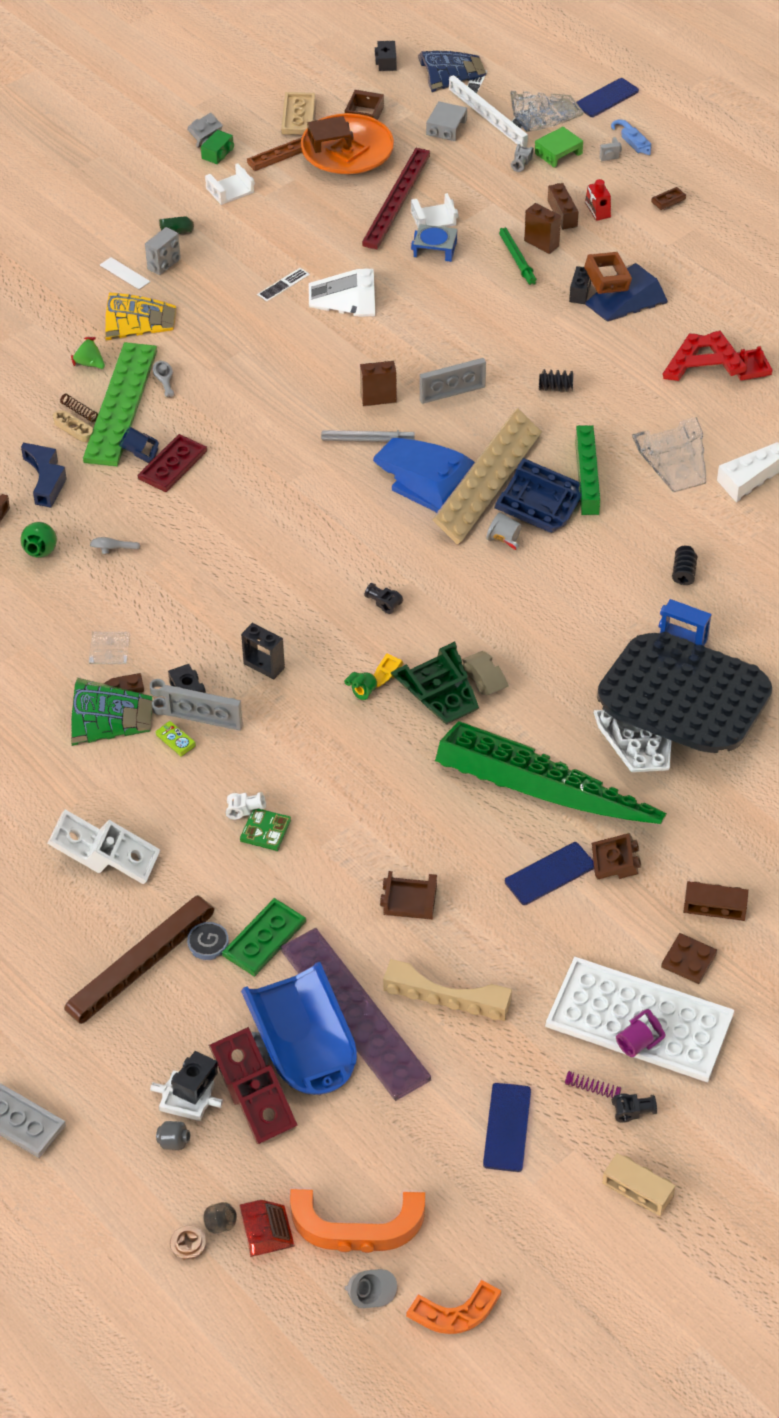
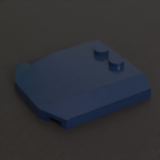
[494,458,581,533]

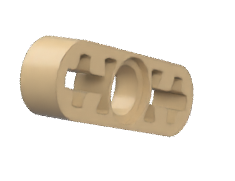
[53,410,93,442]

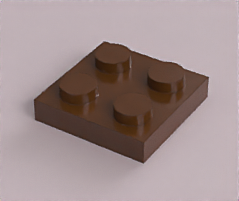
[661,933,717,984]

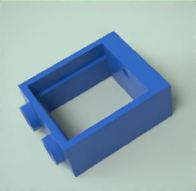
[658,599,712,646]

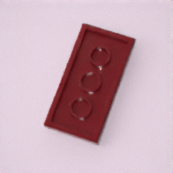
[137,434,207,492]

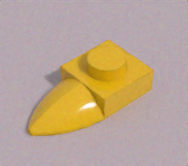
[374,653,404,688]

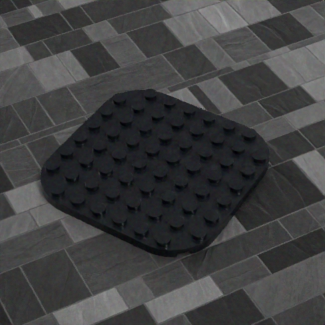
[597,632,772,753]

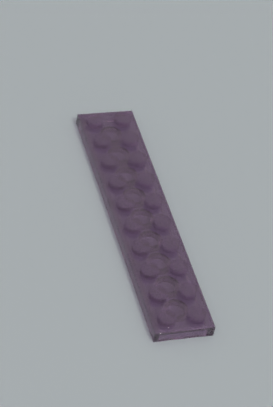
[281,928,431,1101]

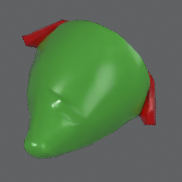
[71,337,105,369]

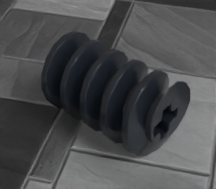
[539,369,574,392]
[672,545,698,585]

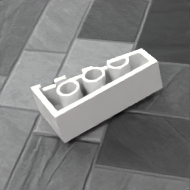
[717,442,779,503]

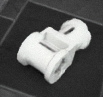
[226,792,266,820]

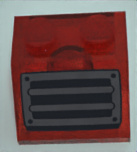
[239,1199,295,1257]

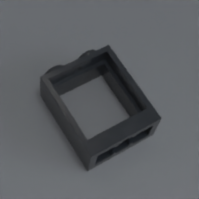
[241,622,285,680]

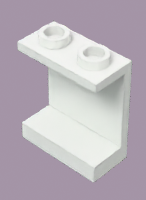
[205,163,255,205]
[411,193,459,228]

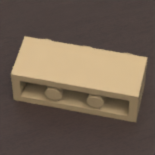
[602,1153,676,1216]

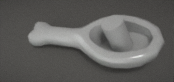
[153,360,174,397]
[90,537,140,554]

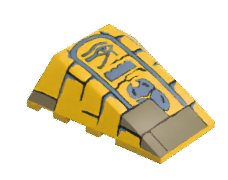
[105,292,176,340]

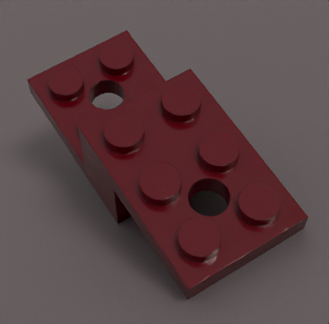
[208,1027,298,1144]

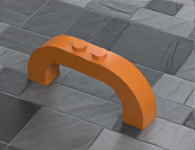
[290,1189,425,1253]

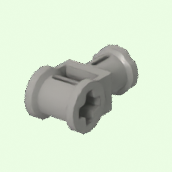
[511,144,534,172]

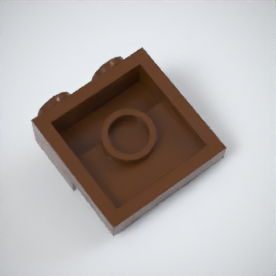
[591,833,641,880]

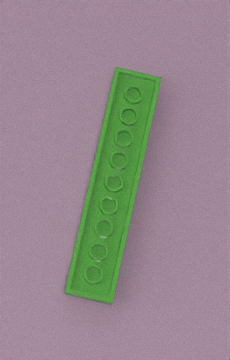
[83,342,157,467]

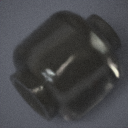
[203,1202,237,1234]

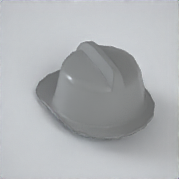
[345,1269,397,1308]

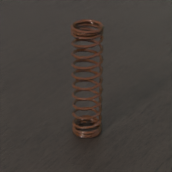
[60,394,98,423]

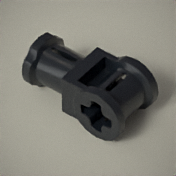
[364,583,403,614]
[611,1094,657,1123]

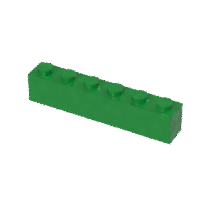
[575,425,600,515]

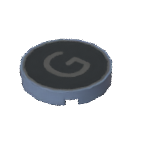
[187,922,229,960]

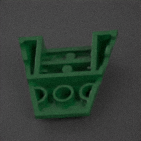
[390,641,479,725]

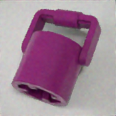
[616,1009,666,1057]

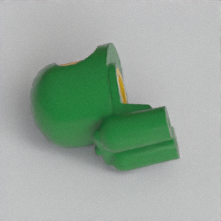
[344,672,377,700]

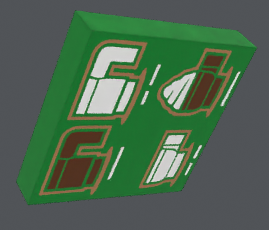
[240,808,291,851]

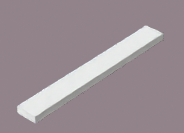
[449,75,528,147]

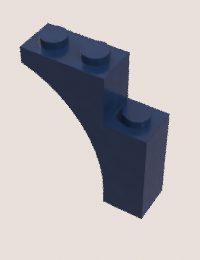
[21,442,67,508]

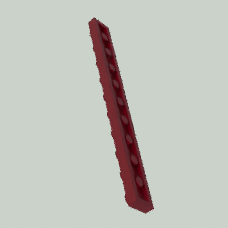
[362,148,430,250]

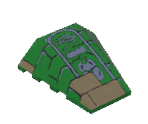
[71,678,153,746]

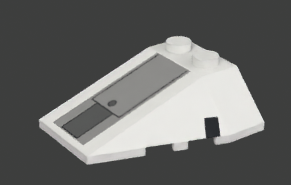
[309,268,375,317]

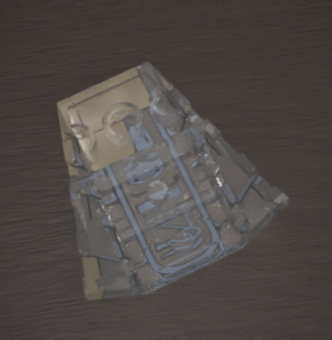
[510,91,584,132]

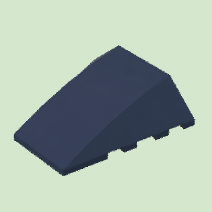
[585,263,668,322]

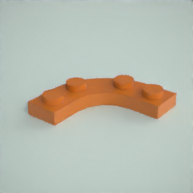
[406,1280,501,1334]

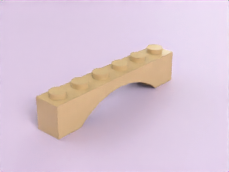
[383,959,512,1021]

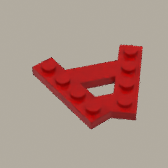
[663,330,747,381]

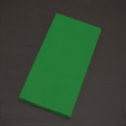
[222,898,306,977]

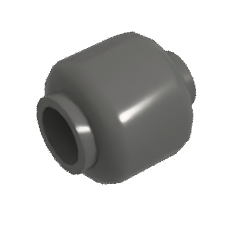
[156,1121,190,1150]

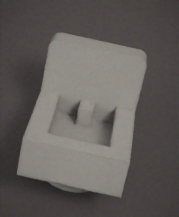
[599,137,622,161]

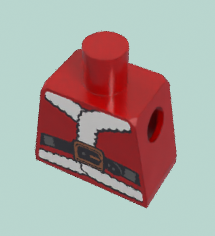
[585,179,611,221]

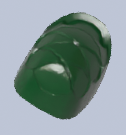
[159,216,194,235]

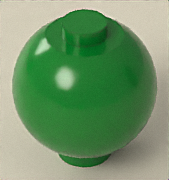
[20,522,57,558]

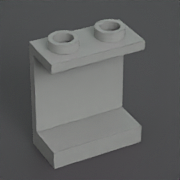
[426,101,467,141]

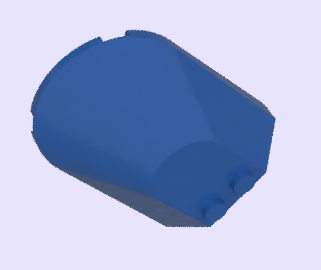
[241,962,357,1095]

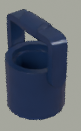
[119,426,159,463]

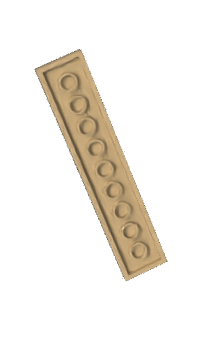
[432,408,542,544]

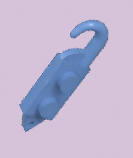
[611,119,651,155]

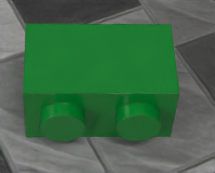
[201,130,234,164]

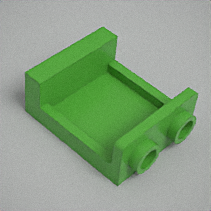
[535,126,583,168]

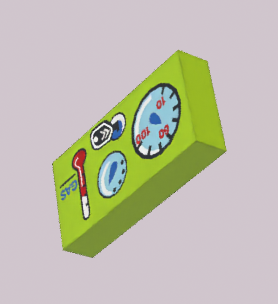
[155,721,196,757]

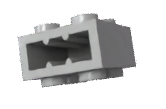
[145,227,181,275]

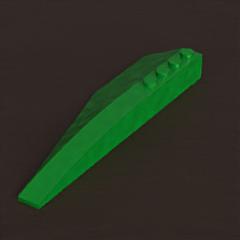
[435,721,667,824]

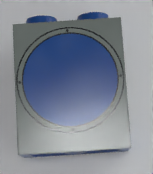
[411,224,457,262]

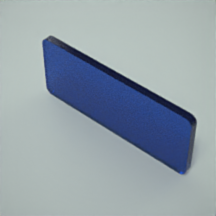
[575,78,639,117]
[505,842,594,905]
[483,1083,531,1172]

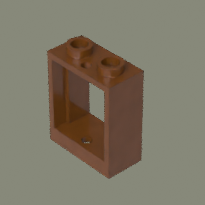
[344,90,384,120]

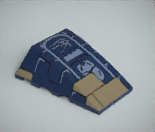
[418,51,486,92]

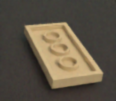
[281,92,315,135]

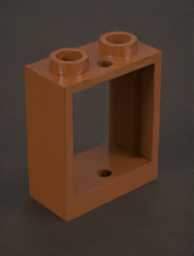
[584,252,632,294]

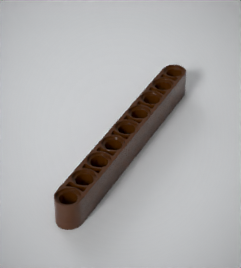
[64,895,215,1024]

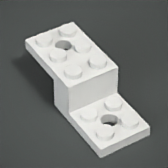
[47,809,160,884]

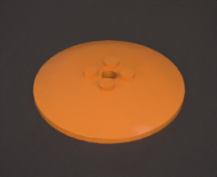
[301,113,394,174]

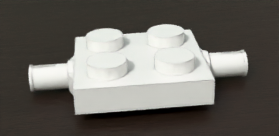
[150,1070,223,1121]

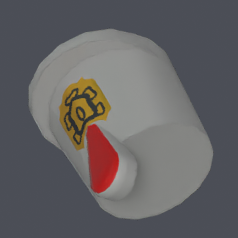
[486,512,522,550]

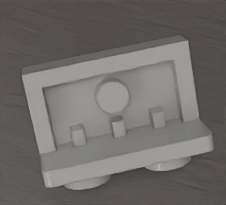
[187,113,223,148]

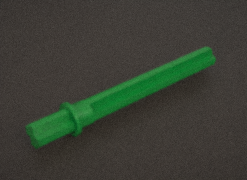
[499,227,537,285]

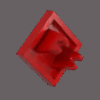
[737,346,773,381]

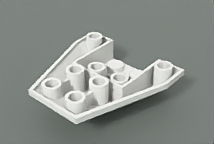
[594,710,671,772]

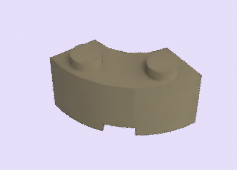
[462,651,508,695]

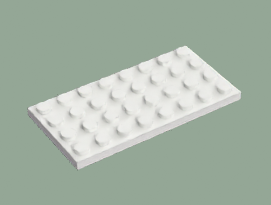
[545,957,734,1082]

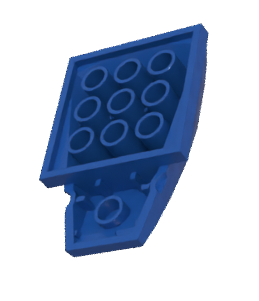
[373,438,475,513]

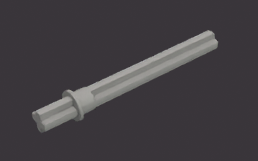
[321,430,415,442]

